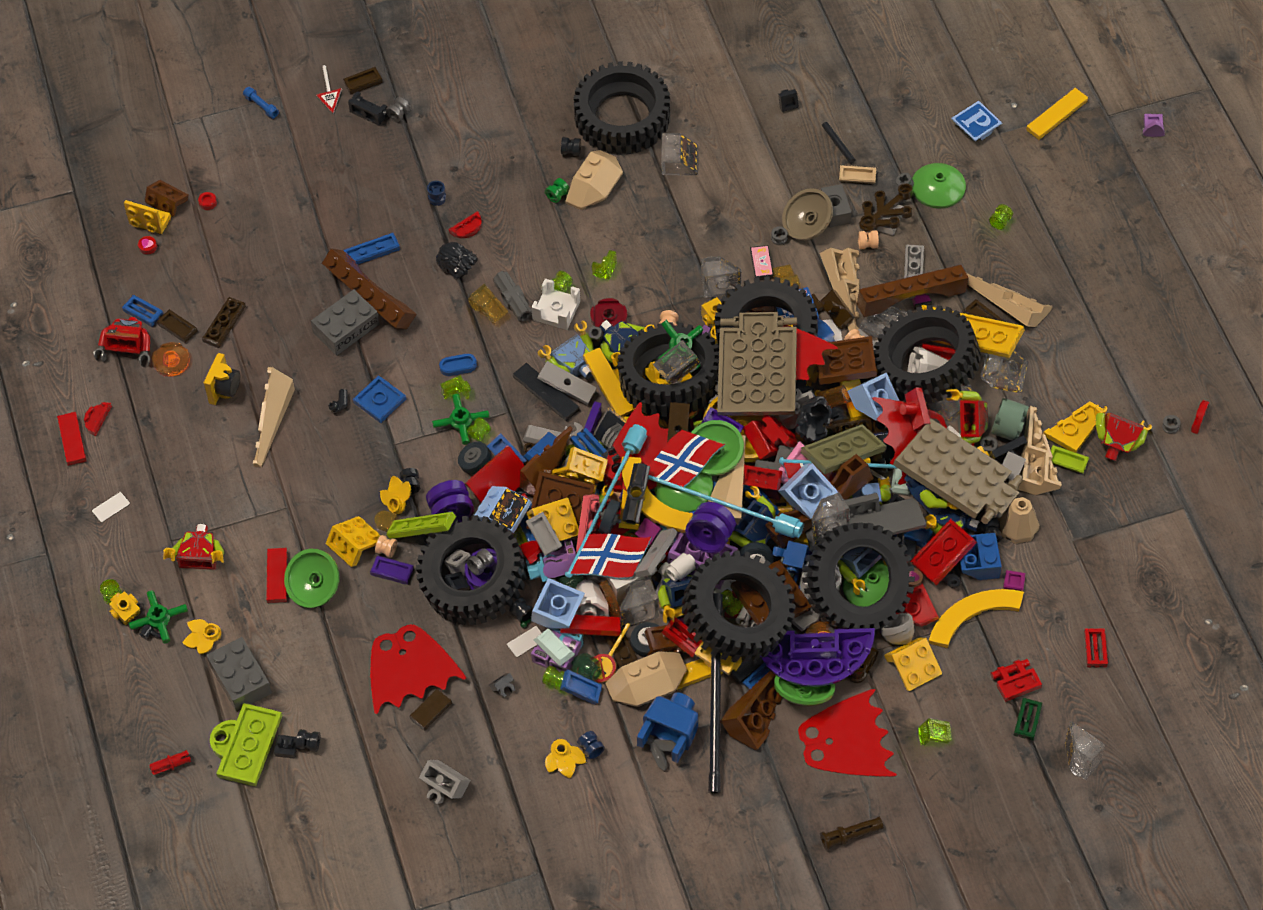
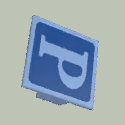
[951,101,1002,141]

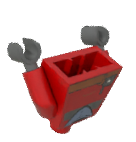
[93,317,151,366]

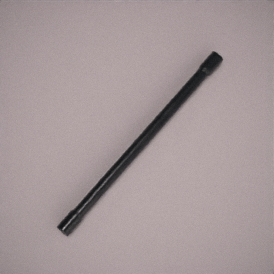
[708,593,723,794]

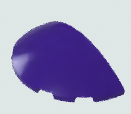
[760,628,875,687]

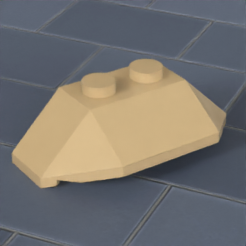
[565,150,623,210]
[605,652,687,707]

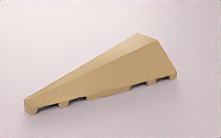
[966,273,1052,327]
[1018,406,1062,495]
[708,436,746,524]

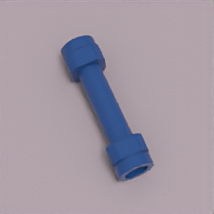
[243,87,279,119]

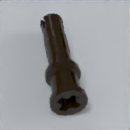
[820,817,884,850]

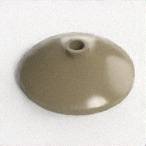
[782,189,833,241]

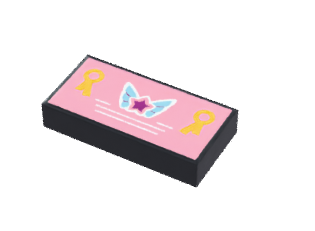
[750,245,774,280]

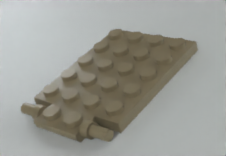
[717,312,797,416]
[893,419,1023,524]

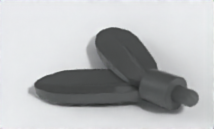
[646,735,676,770]

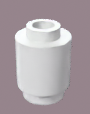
[666,553,696,582]

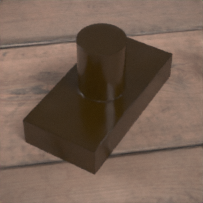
[820,289,855,330]

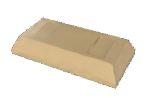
[839,165,876,184]

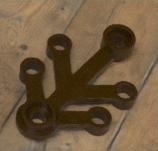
[859,183,913,232]

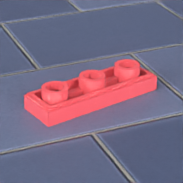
[576,494,600,554]

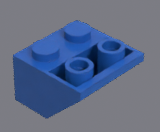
[960,533,1002,580]

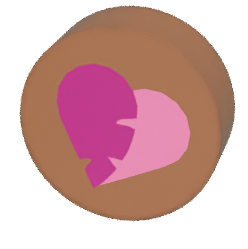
[909,568,923,588]

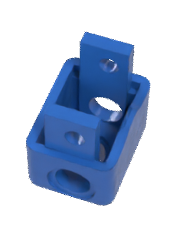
[637,692,698,763]

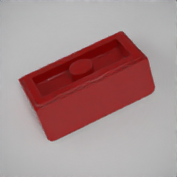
[743,420,778,459]

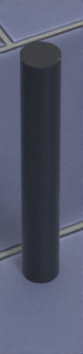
[822,122,856,164]

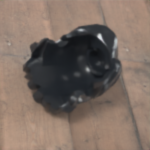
[436,242,478,280]
[795,396,832,442]

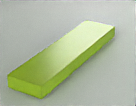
[386,512,456,539]

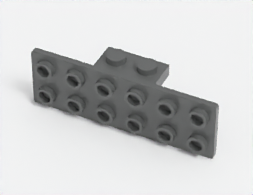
[804,493,926,548]

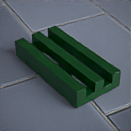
[1014,698,1043,741]

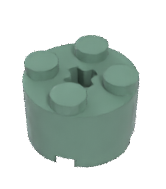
[991,398,1029,441]

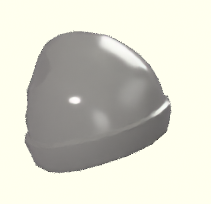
[880,613,915,645]

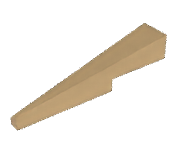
[820,248,859,332]
[253,367,295,467]

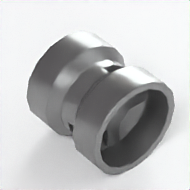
[386,97,411,122]
[467,549,494,575]

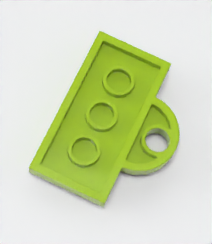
[210,703,282,787]

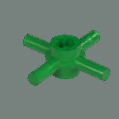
[658,319,704,370]
[432,394,490,445]
[129,590,188,644]

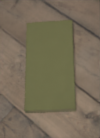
[801,424,886,474]

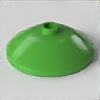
[912,163,966,208]
[691,420,744,475]
[655,473,713,513]
[284,549,339,608]
[842,560,889,607]
[774,675,835,706]

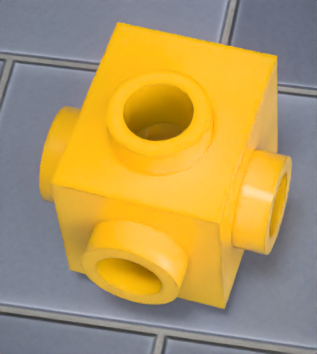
[701,297,721,328]
[109,591,141,625]

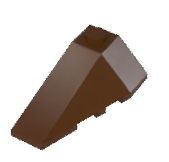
[519,426,573,497]
[720,670,782,750]

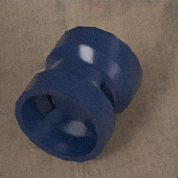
[427,181,446,206]
[577,731,605,759]

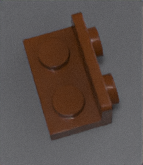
[145,180,189,217]
[644,622,685,656]

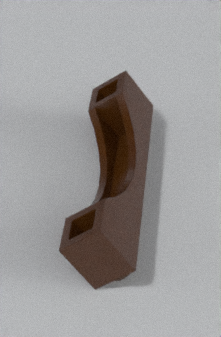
[322,248,417,329]
[857,265,969,317]
[765,454,873,549]

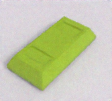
[1051,445,1089,474]

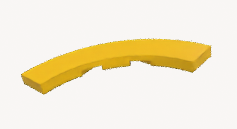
[622,457,693,533]
[928,589,1024,648]

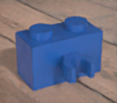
[772,541,810,575]

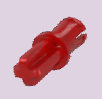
[149,750,191,775]

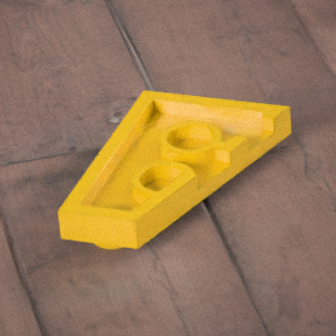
[1043,402,1106,453]

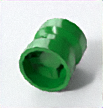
[545,178,570,203]

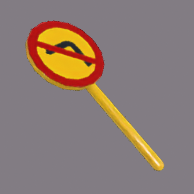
[588,623,630,683]

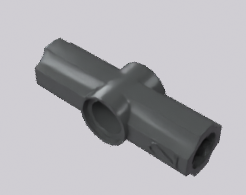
[493,271,532,322]

